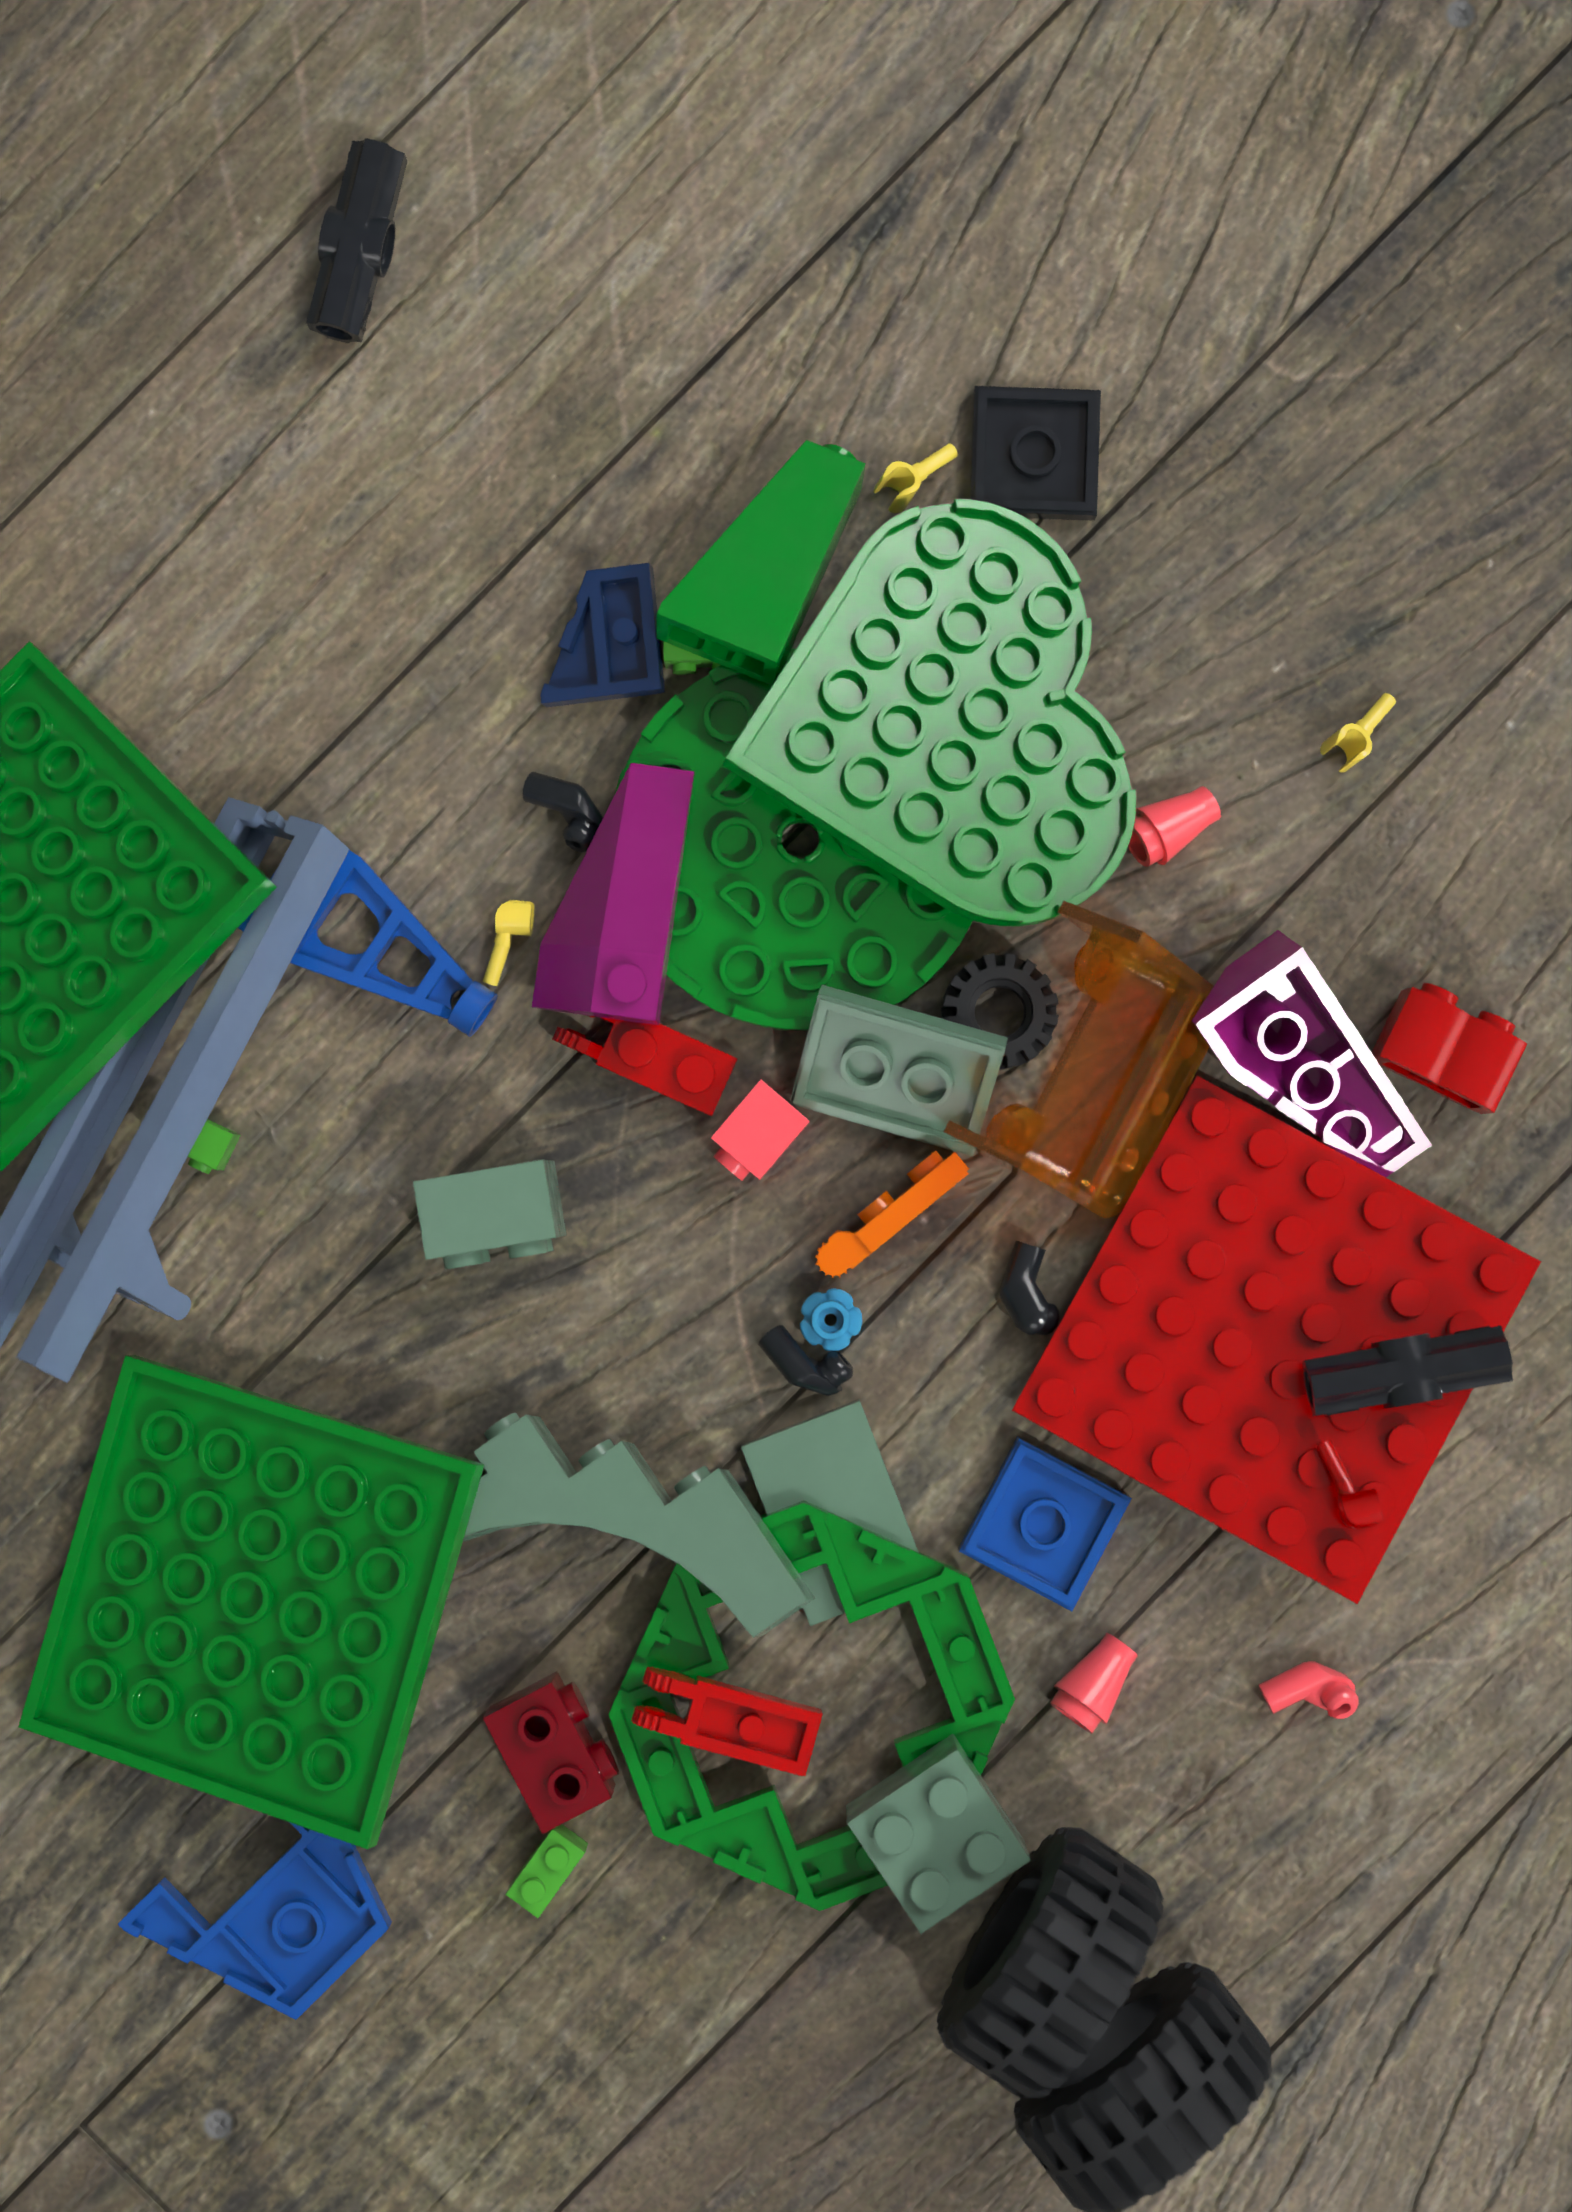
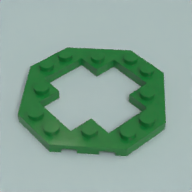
[608,1500,1015,1911]

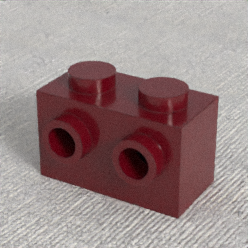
[483,1671,619,1834]

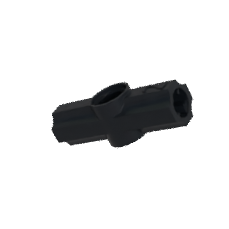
[306,138,408,344]
[1302,1326,1513,1416]

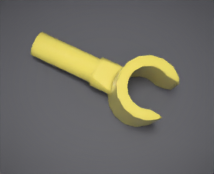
[873,443,958,513]
[1320,693,1396,773]
[483,900,535,986]

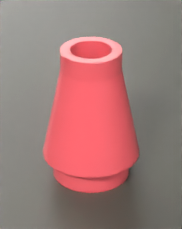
[1128,786,1221,867]
[1050,1633,1138,1734]

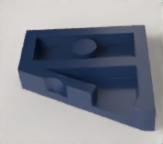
[540,563,665,707]

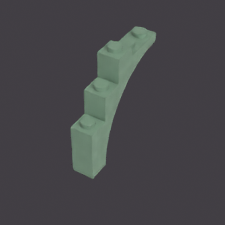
[463,1413,816,1638]

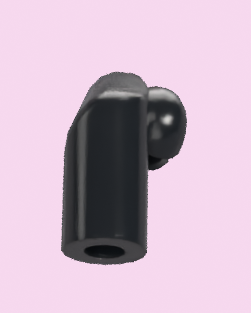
[523,772,603,852]
[999,1240,1059,1335]

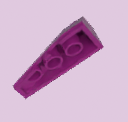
[532,763,695,1025]
[1192,930,1431,1177]

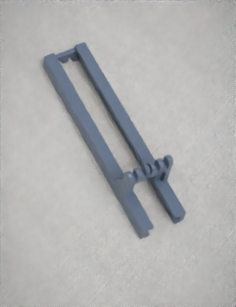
[0,797,350,1383]

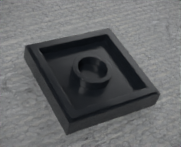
[970,386,1101,521]

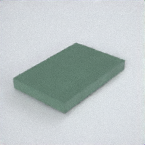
[789,985,1008,1156]
[741,1399,919,1626]

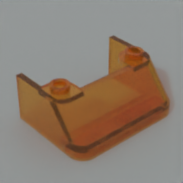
[943,901,1214,1218]

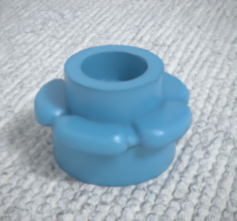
[800,1288,862,1351]

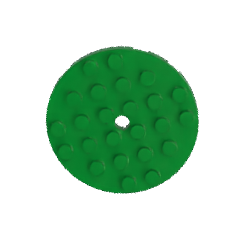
[615,648,973,1031]

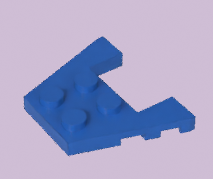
[118,1823,392,2020]

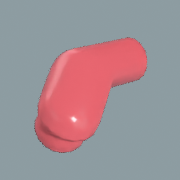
[1258,1661,1359,1719]

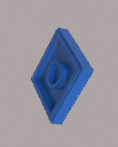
[958,1436,1132,1611]

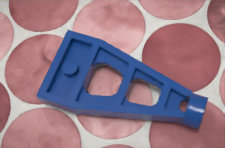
[238,850,498,1037]

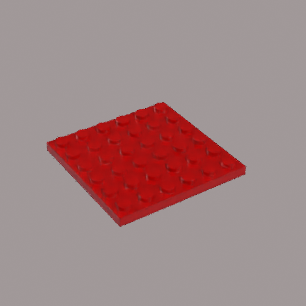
[1012,1076,1541,1604]

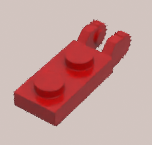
[552,1015,738,1117]
[631,1667,823,1776]

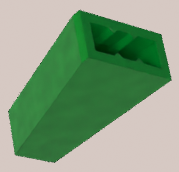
[657,440,866,685]

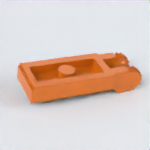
[815,1150,969,1278]

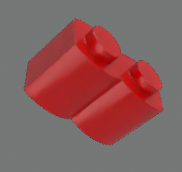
[1371,983,1527,1114]

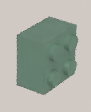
[413,1160,567,1270]
[846,1734,1031,1934]

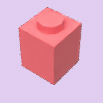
[711,1080,810,1181]

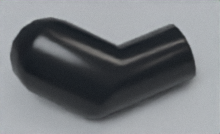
[758,1325,853,1396]

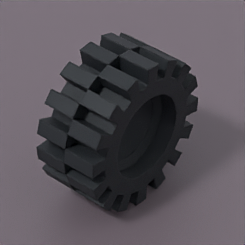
[941,953,1059,1070]

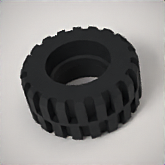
[937,1827,1164,2099]
[1014,1962,1272,2212]

